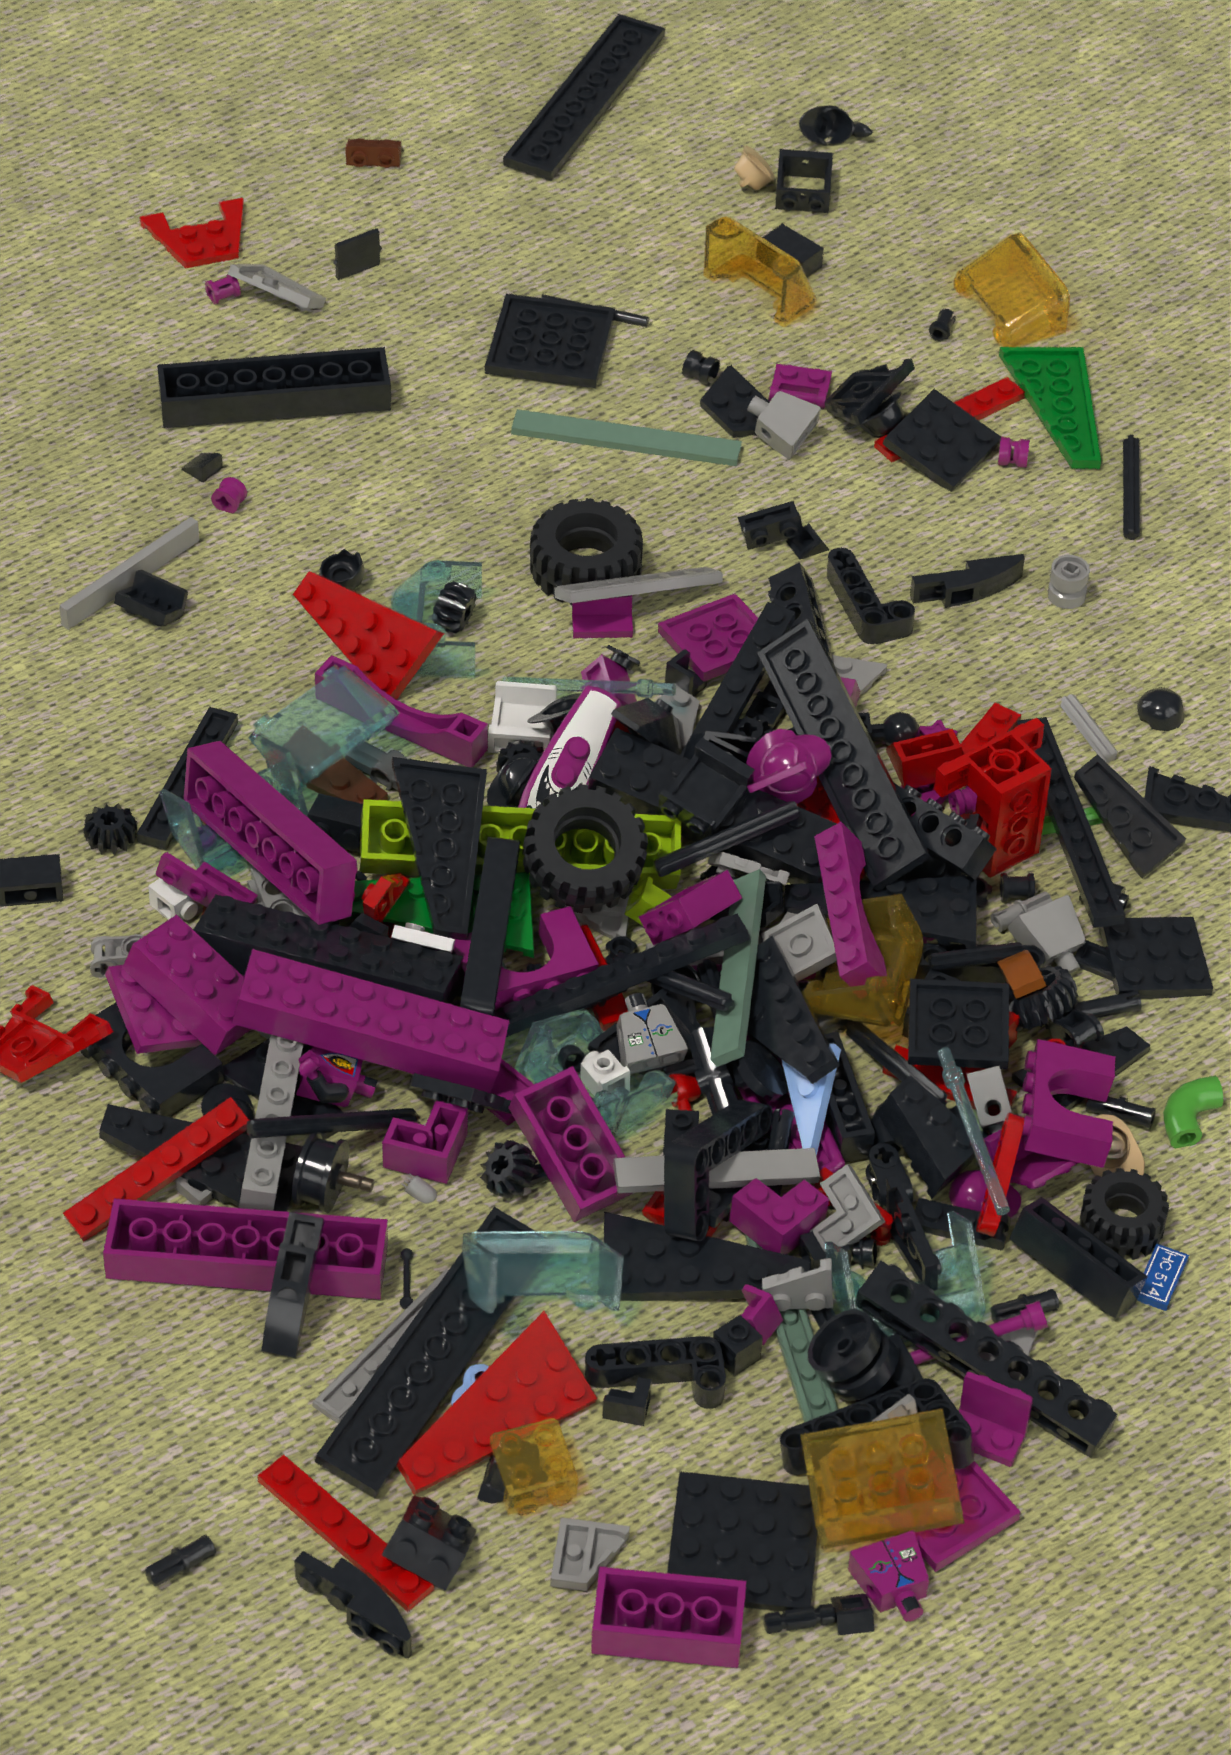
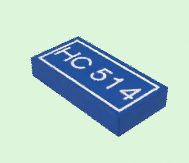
[1137,1244,1189,1311]

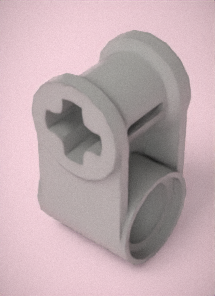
[90,934,144,978]

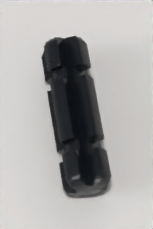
[763,1603,836,1634]

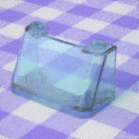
[248,664,400,795]
[515,1008,676,1139]

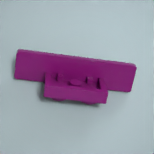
[155,852,258,907]

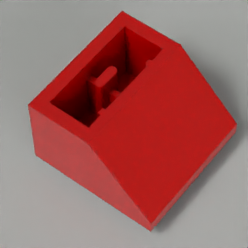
[886,728,962,789]

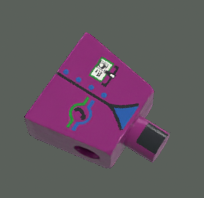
[848,1530,929,1622]

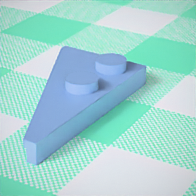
[781,1043,841,1155]

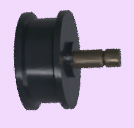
[292,1132,375,1213]

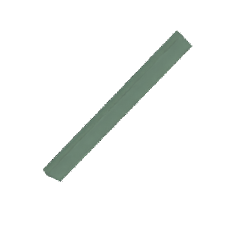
[511,409,742,466]
[710,869,766,1067]
[744,1234,838,1422]

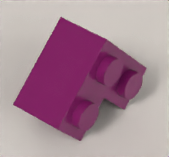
[382,1100,468,1184]
[729,1178,829,1255]

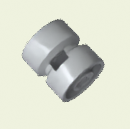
[1048,555,1090,609]

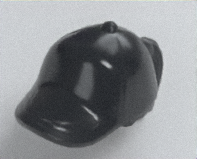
[799,105,873,146]

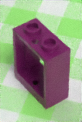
[639,870,742,945]

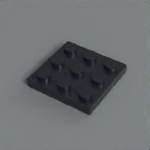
[883,389,1001,492]
[1099,917,1213,999]
[908,979,1009,1070]

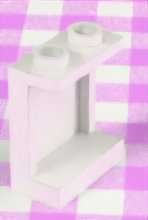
[488,681,557,753]

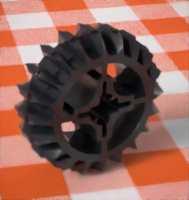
[1004,965,1079,1031]

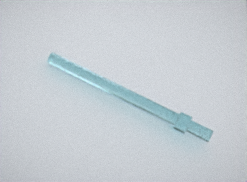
[502,677,676,698]
[937,1047,1010,1215]

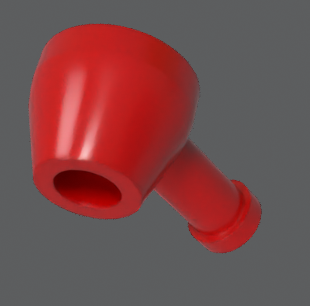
[666,1074,701,1111]

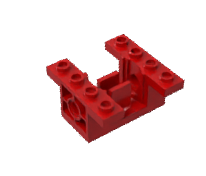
[934,717,1052,878]

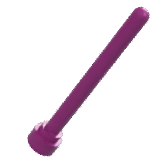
[910,1301,1048,1365]

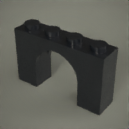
[80,1002,224,1117]

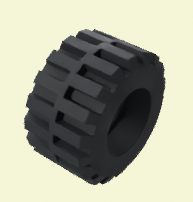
[1079,1168,1169,1260]

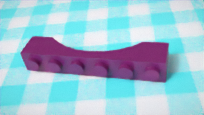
[315,655,488,767]
[814,822,888,997]

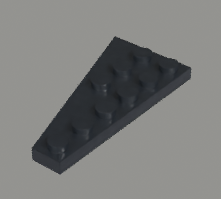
[718,936,840,1084]

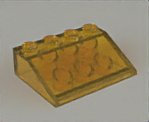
[801,1409,964,1549]

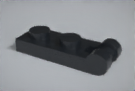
[915,1198,1011,1250]

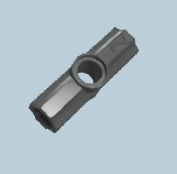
[345,738,407,790]

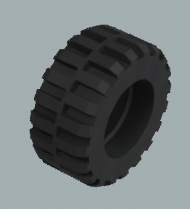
[530,498,643,605]
[522,785,648,913]

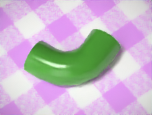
[1163,1075,1223,1148]

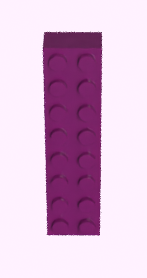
[183,741,358,925]
[232,949,509,1093]
[103,1199,388,1300]

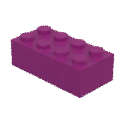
[122,914,252,1055]
[509,1066,632,1222]
[591,1567,746,1668]

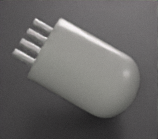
[401,1174,437,1204]

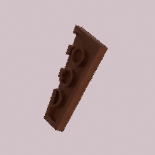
[267,725,388,804]

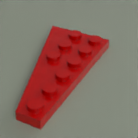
[293,571,445,700]
[397,1311,597,1495]

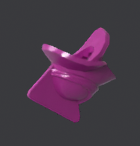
[746,729,832,803]

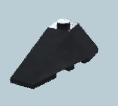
[611,698,683,755]

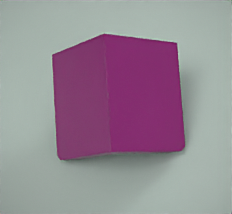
[741,1284,783,1345]

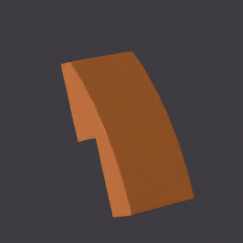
[997,949,1046,999]

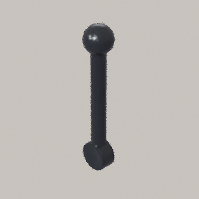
[400,1248,414,1309]

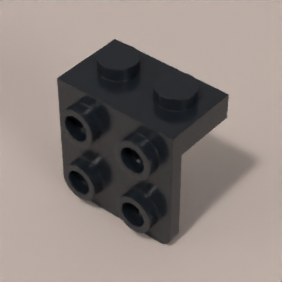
[382,1496,476,1591]

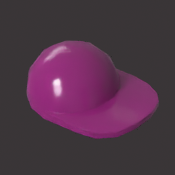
[949,1170,1022,1218]

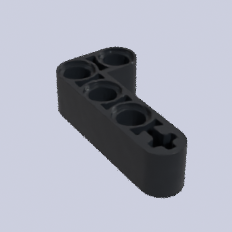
[826,547,915,644]
[584,1336,726,1409]

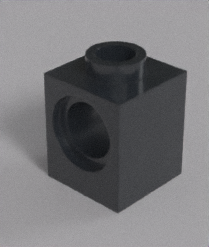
[713,1314,763,1377]

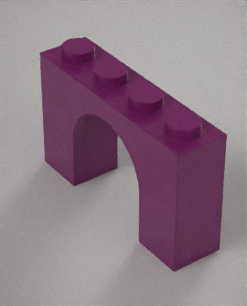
[452,906,599,1010]
[1021,1039,1115,1168]

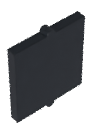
[333,228,382,280]

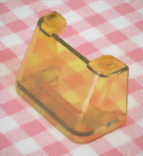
[703,217,816,328]
[953,232,1070,347]
[803,894,923,1028]

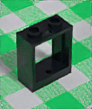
[775,149,833,213]

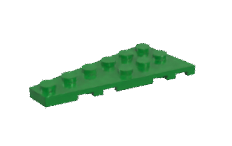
[999,347,1101,469]
[348,872,534,958]

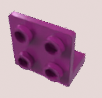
[982,1130,1079,1189]
[959,1372,1033,1468]

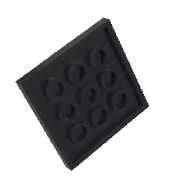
[485,293,615,389]
[667,1471,822,1612]

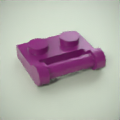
[769,364,832,409]

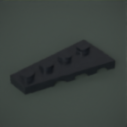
[1011,1026,1151,1110]

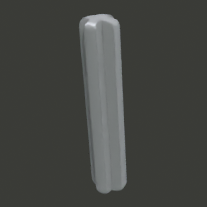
[1060,694,1118,763]

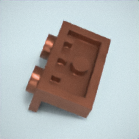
[346,138,401,168]

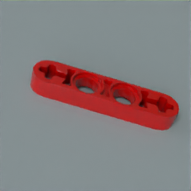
[976,1112,1024,1237]

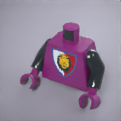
[296,1045,378,1107]

